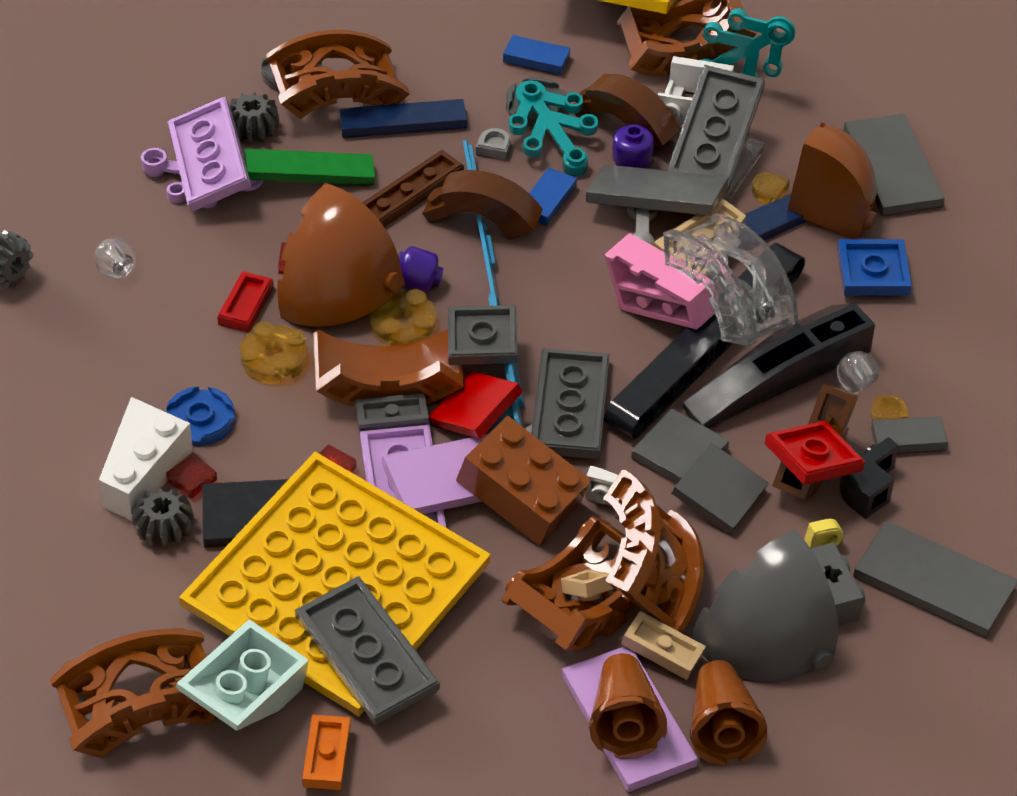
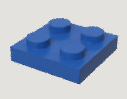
[837,239,912,296]

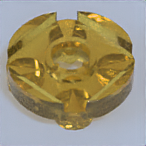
[370,289,437,346]
[239,321,308,384]

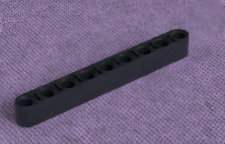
[604,243,805,439]

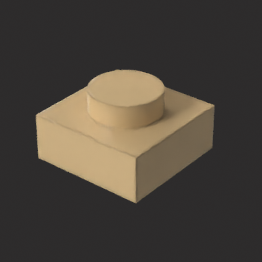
[561,569,614,601]

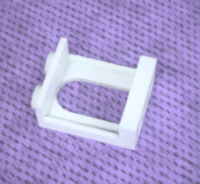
[658,56,734,126]

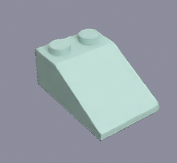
[176,619,309,731]

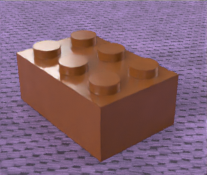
[456,415,592,546]

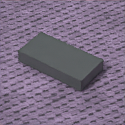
[871,416,948,453]

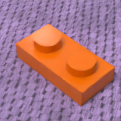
[302,714,351,791]

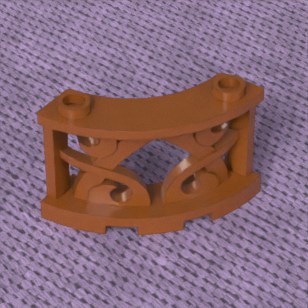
[617,0,757,76]
[266,30,410,119]
[603,469,704,633]
[501,516,670,651]
[50,628,216,758]

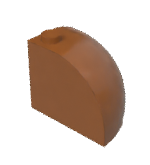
[787,122,877,239]
[277,183,405,327]

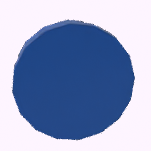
[166,387,235,446]

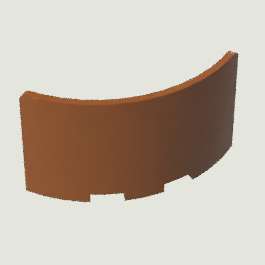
[314,329,464,406]

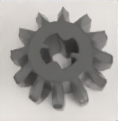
[230,91,279,144]
[0,230,34,289]
[132,486,194,548]

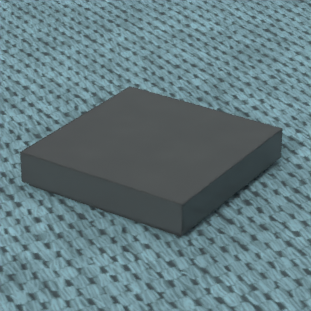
[448,305,518,365]
[631,408,729,484]
[671,443,769,535]

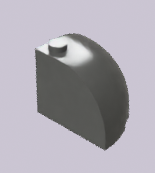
[692,529,838,683]

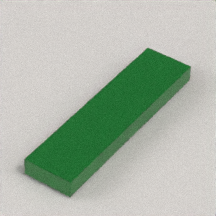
[244,149,375,185]

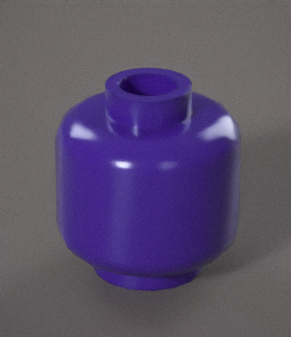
[612,125,654,168]
[398,246,444,294]

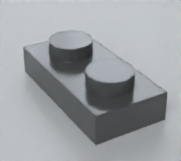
[355,393,429,435]

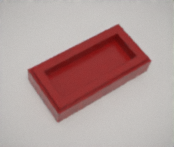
[217,271,274,332]

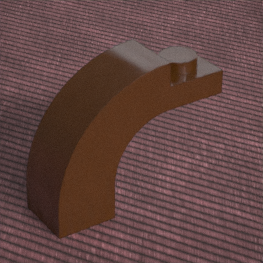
[573,74,681,147]
[422,170,543,240]
[772,383,858,500]

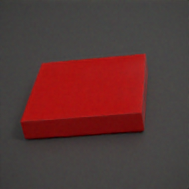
[428,371,523,439]
[764,421,865,485]

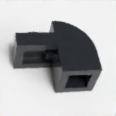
[839,437,899,519]

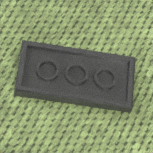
[667,65,765,193]
[843,114,945,216]
[585,164,728,216]
[531,348,610,459]
[853,521,1017,638]
[295,576,440,725]

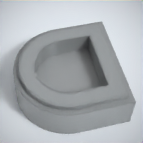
[476,128,511,160]

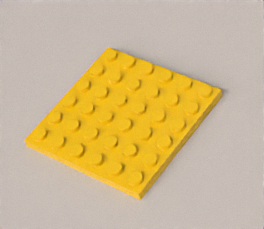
[179,452,491,717]

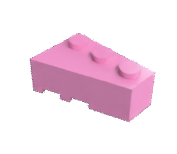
[604,233,721,330]

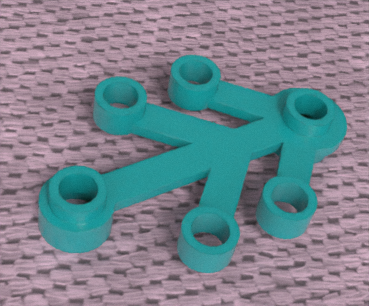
[701,8,796,78]
[508,80,598,176]

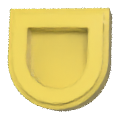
[804,519,844,548]

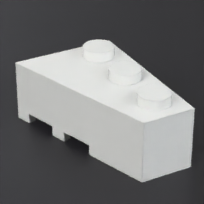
[99,397,193,521]

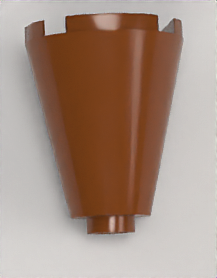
[589,653,667,759]
[690,660,767,765]

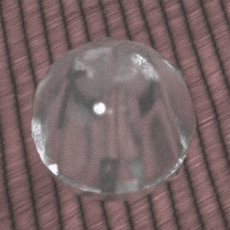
[94,237,136,279]
[836,350,880,394]

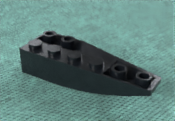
[683,303,875,428]

